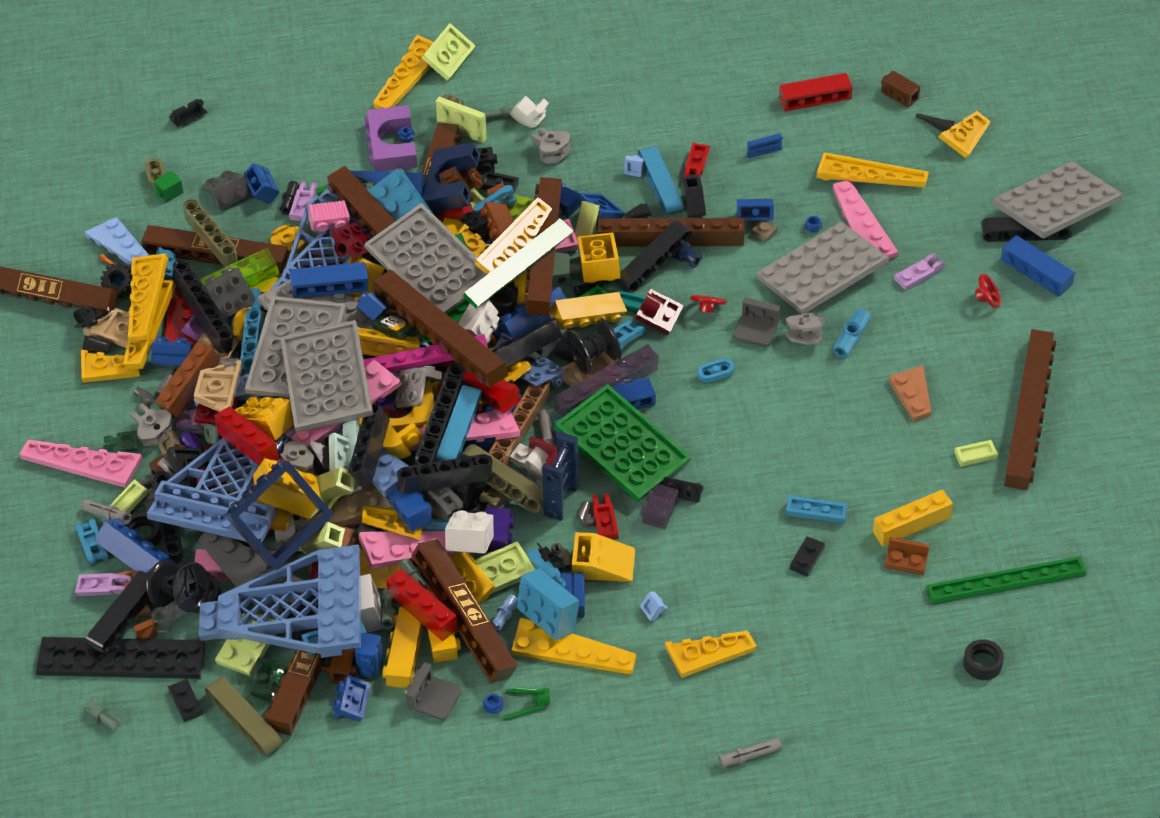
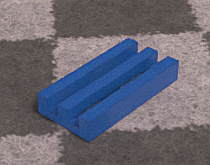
[747,133,783,158]

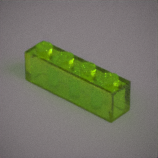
[200,248,279,302]

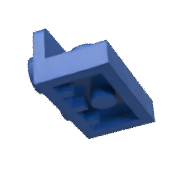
[332,675,371,722]

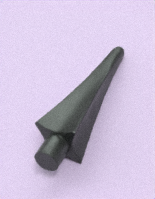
[916,113,955,132]

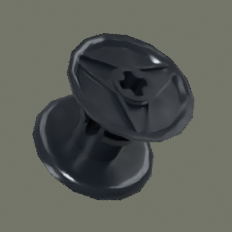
[567,317,621,375]
[146,560,210,613]

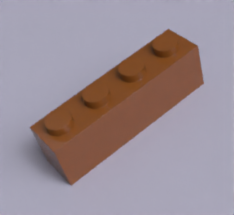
[480,201,514,242]
[155,341,221,420]

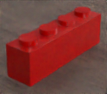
[779,73,853,111]
[464,369,521,414]
[214,406,280,465]
[386,568,458,641]

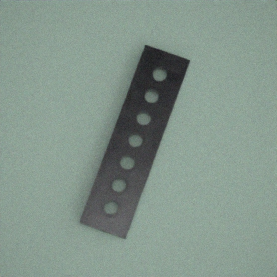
[36,637,206,679]

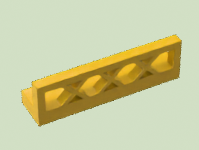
[358,327,420,357]

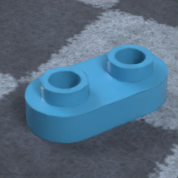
[698,358,734,383]

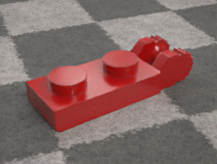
[684,143,710,179]
[592,493,619,540]

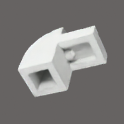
[509,96,549,128]
[509,443,549,480]

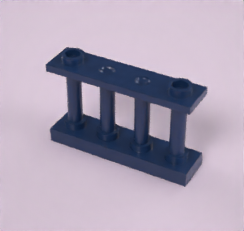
[542,432,579,521]

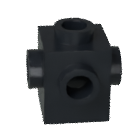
[476,147,498,176]

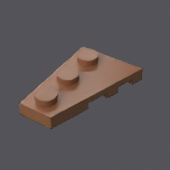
[888,365,931,422]

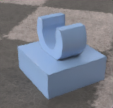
[624,155,644,177]
[640,592,668,621]

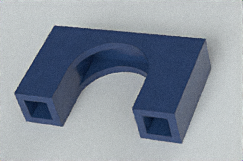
[422,142,480,213]

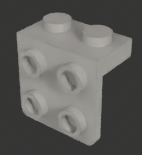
[396,366,442,409]

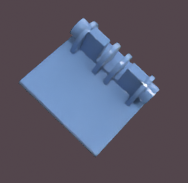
[521,357,566,387]

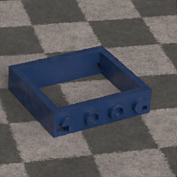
[224,460,334,570]

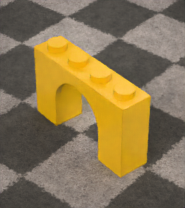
[359,381,435,433]

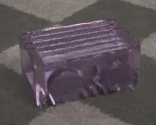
[640,484,679,530]

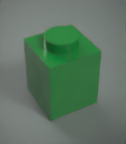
[154,170,184,202]

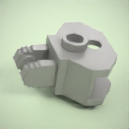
[530,128,570,165]
[785,313,826,345]
[130,403,174,447]
[277,441,314,474]

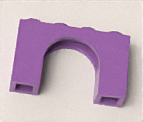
[364,105,417,171]

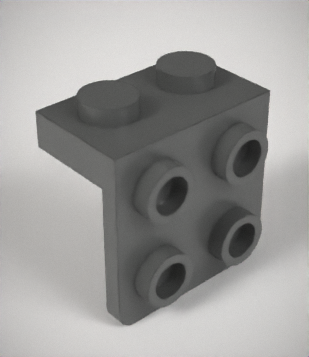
[202,170,252,210]
[202,267,255,318]
[734,297,781,347]
[405,662,461,721]

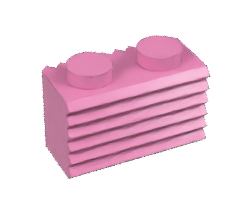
[308,200,350,232]

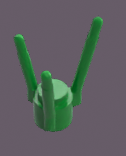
[504,687,550,720]

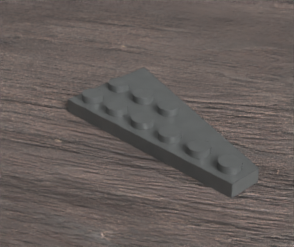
[198,532,303,636]

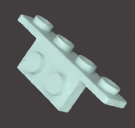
[329,418,362,495]

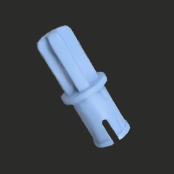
[492,595,518,631]

